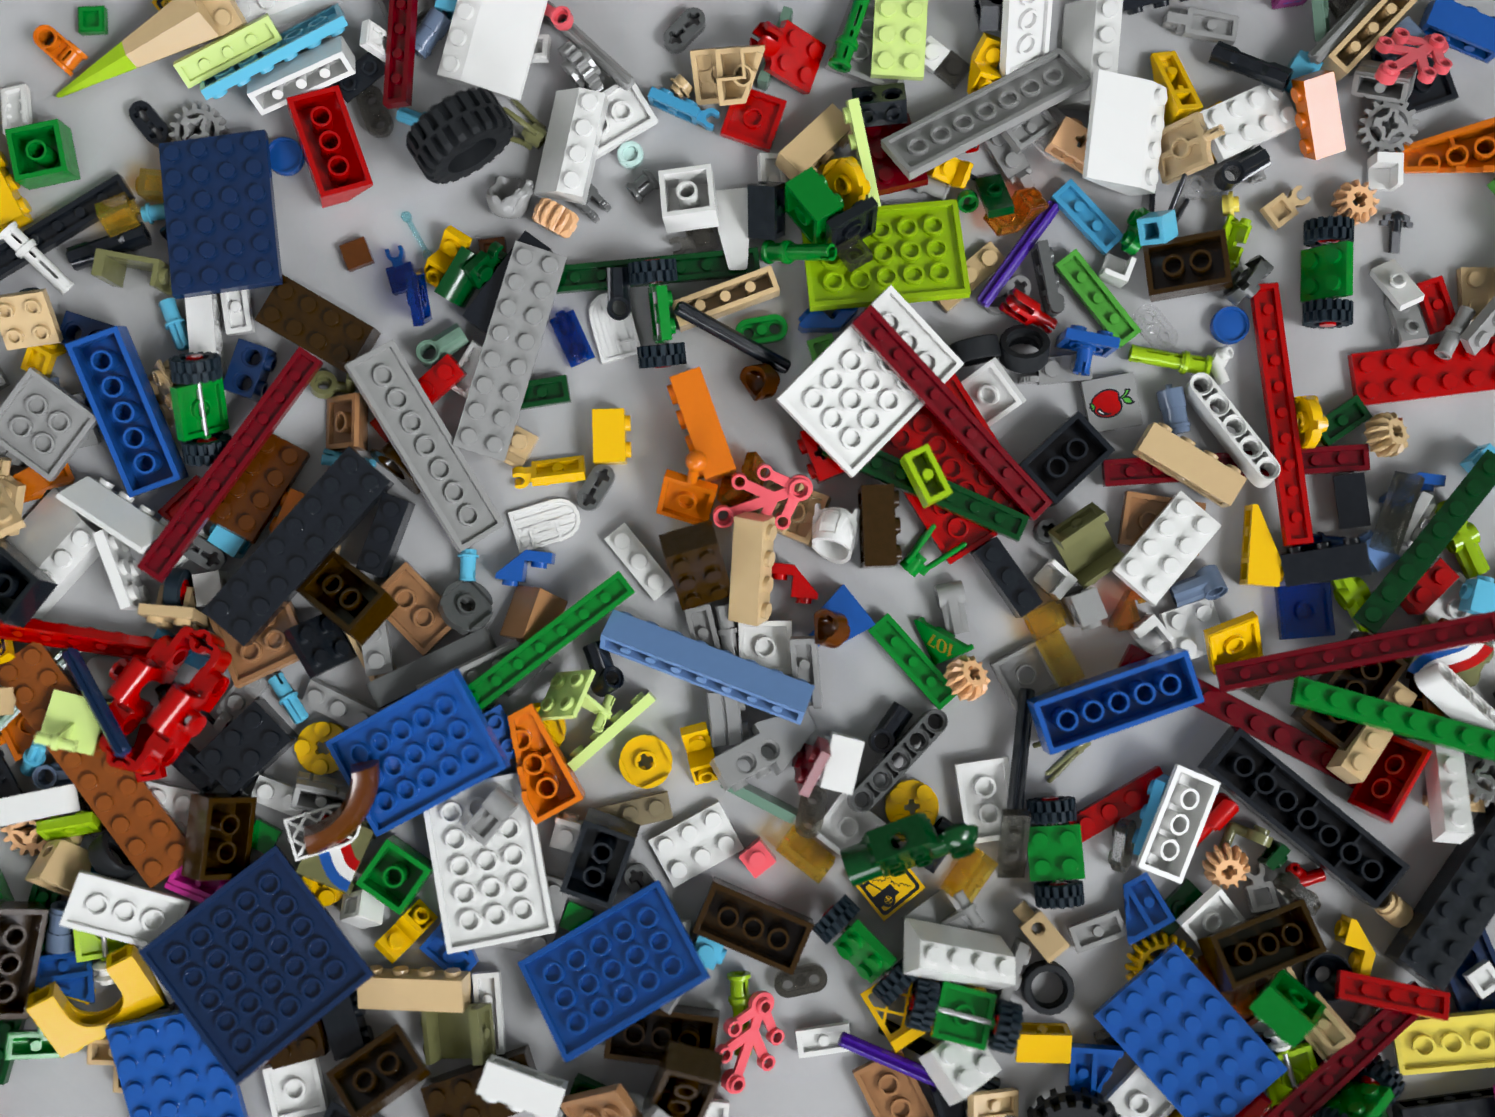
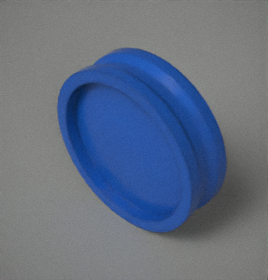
[269,137,305,176]
[1210,306,1250,345]

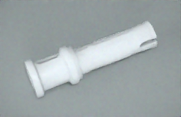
[0,221,75,295]

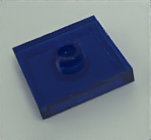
[404,268,432,327]
[1274,582,1335,640]

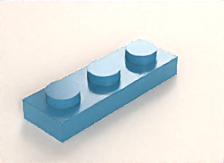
[1050,179,1123,256]
[1132,774,1170,856]

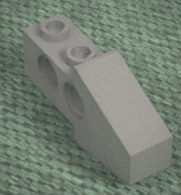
[709,709,817,792]

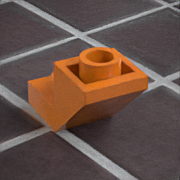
[13,463,75,503]

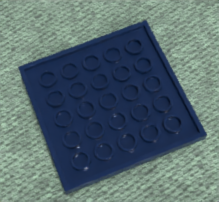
[138,845,375,1086]

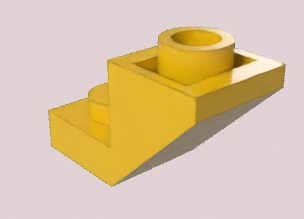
[967,32,1002,94]
[421,225,472,288]
[680,721,718,786]
[374,899,438,964]
[1334,914,1376,976]

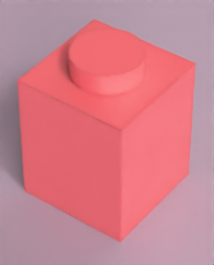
[738,836,777,879]

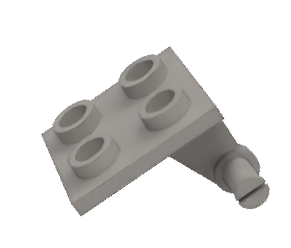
[901,889,984,929]

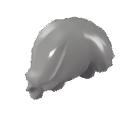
[486,176,534,219]

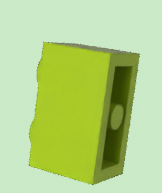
[899,444,953,509]

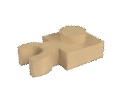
[1259,185,1311,231]

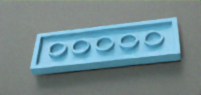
[200,3,348,100]

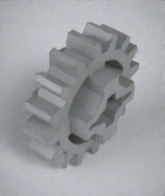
[558,41,604,92]
[1357,101,1419,153]
[168,103,230,141]
[1464,755,1495,807]

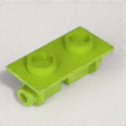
[1222,214,1252,272]

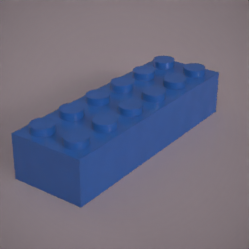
[65,326,189,498]
[1026,647,1205,755]

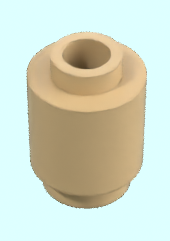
[1374,891,1413,928]

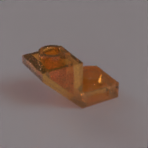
[983,187,1049,236]
[717,451,767,507]
[1107,589,1146,632]

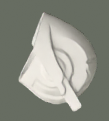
[812,503,860,564]

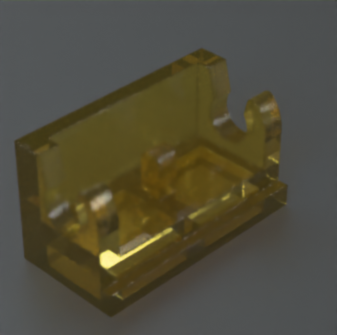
[1035,626,1085,688]
[776,824,836,884]
[940,846,999,903]

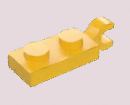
[512,455,586,489]

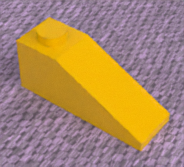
[1150,51,1203,126]
[1239,504,1284,587]

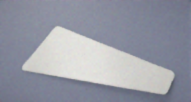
[715,187,749,270]

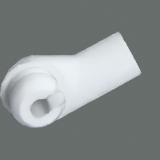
[1211,346,1234,386]

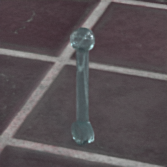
[401,211,433,260]

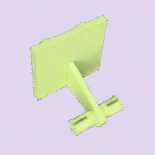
[538,669,616,732]
[34,689,110,756]

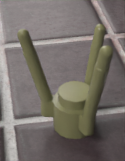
[503,99,548,151]
[1032,741,1091,783]

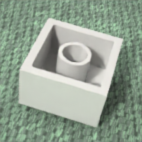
[658,163,719,233]
[818,730,865,795]
[918,1040,1002,1106]

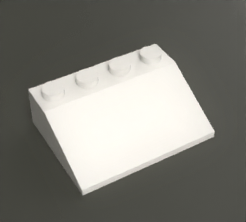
[437,0,548,101]
[1082,69,1168,196]
[6,488,102,619]

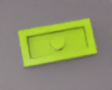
[36,811,102,841]

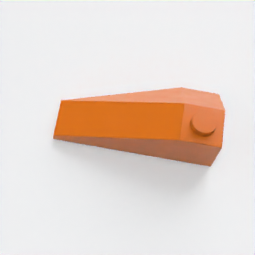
[1395,117,1495,173]
[508,703,585,825]

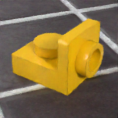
[926,157,974,189]
[20,343,66,378]

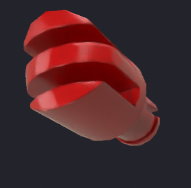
[999,288,1057,334]
[1196,792,1239,847]

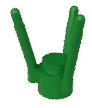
[899,524,967,577]

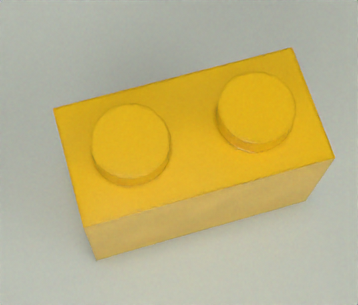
[592,408,632,465]

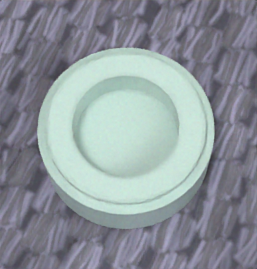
[617,141,644,169]

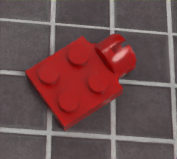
[749,20,827,95]

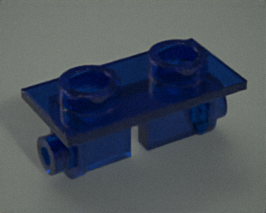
[549,310,595,368]

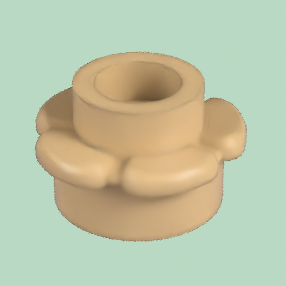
[670,74,694,99]

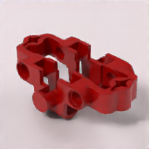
[99,626,232,775]

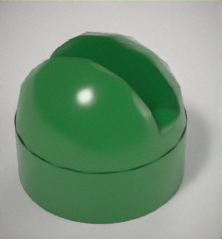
[957,189,979,213]

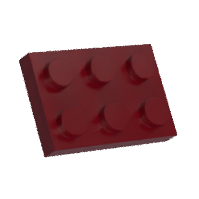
[865,113,928,196]

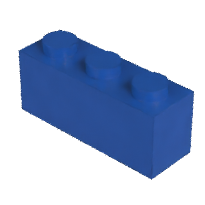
[1418,0,1495,63]

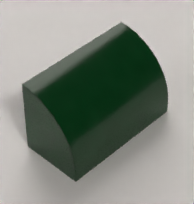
[434,246,477,309]

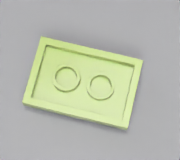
[870,0,928,81]

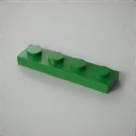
[867,613,957,710]

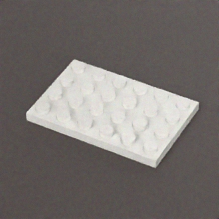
[775,285,964,477]
[423,772,556,954]

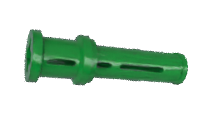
[828,0,870,73]
[760,240,837,264]

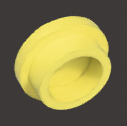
[1222,191,1240,217]

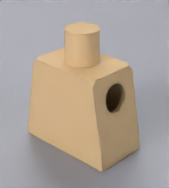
[25,835,92,898]
[1012,900,1070,963]

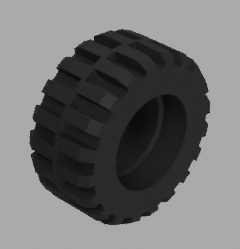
[406,87,513,184]

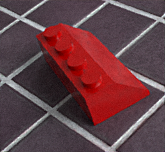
[286,85,373,208]

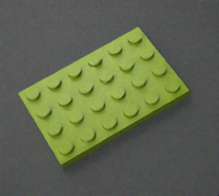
[801,199,971,312]

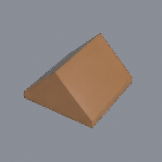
[326,393,369,451]
[499,585,568,643]

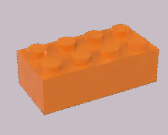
[667,366,736,482]

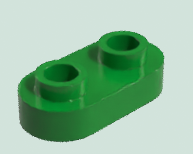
[1120,207,1151,256]
[736,314,788,345]

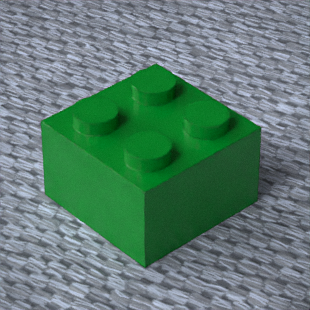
[5,119,81,190]
[785,166,844,244]
[356,835,433,915]
[1249,969,1327,1048]

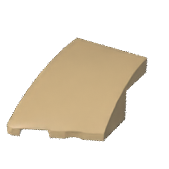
[690,45,765,106]
[750,480,831,547]

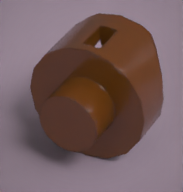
[739,363,780,401]
[814,609,850,648]

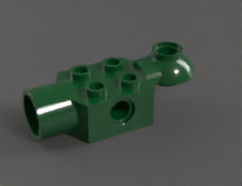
[840,813,978,886]

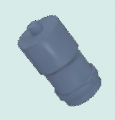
[415,7,451,60]
[1156,384,1191,435]
[45,900,74,954]

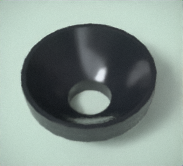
[1302,952,1353,1003]

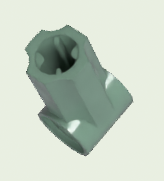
[416,323,470,369]

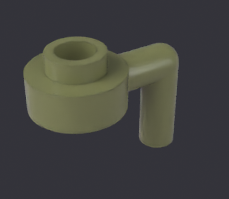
[310,370,356,399]
[1218,821,1274,848]

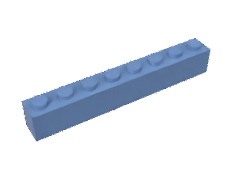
[600,609,815,725]

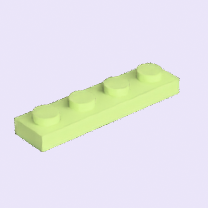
[173,13,282,89]
[842,98,881,207]
[567,691,656,772]

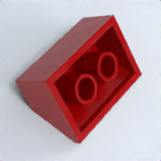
[1347,735,1433,824]

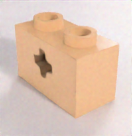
[1044,116,1088,174]

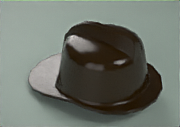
[370,442,420,494]

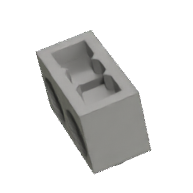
[1061,587,1108,630]

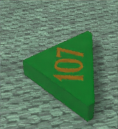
[914,617,974,665]

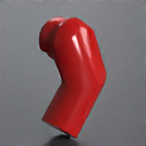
[1285,862,1326,887]

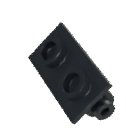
[332,52,385,103]

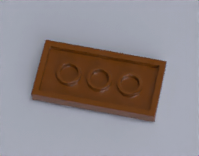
[208,434,310,544]

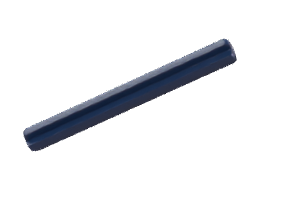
[62,647,131,758]

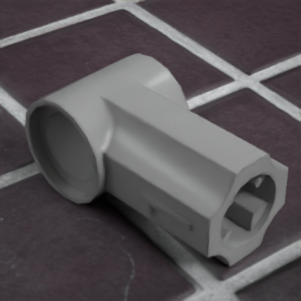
[934,580,969,635]

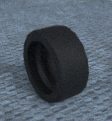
[999,324,1051,374]
[949,334,1001,367]
[88,830,138,881]
[1020,960,1075,1016]

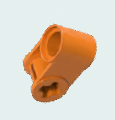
[33,25,89,76]

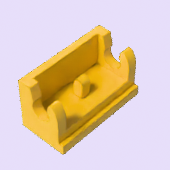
[1015,1022,1072,1064]

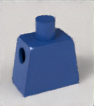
[808,584,875,647]

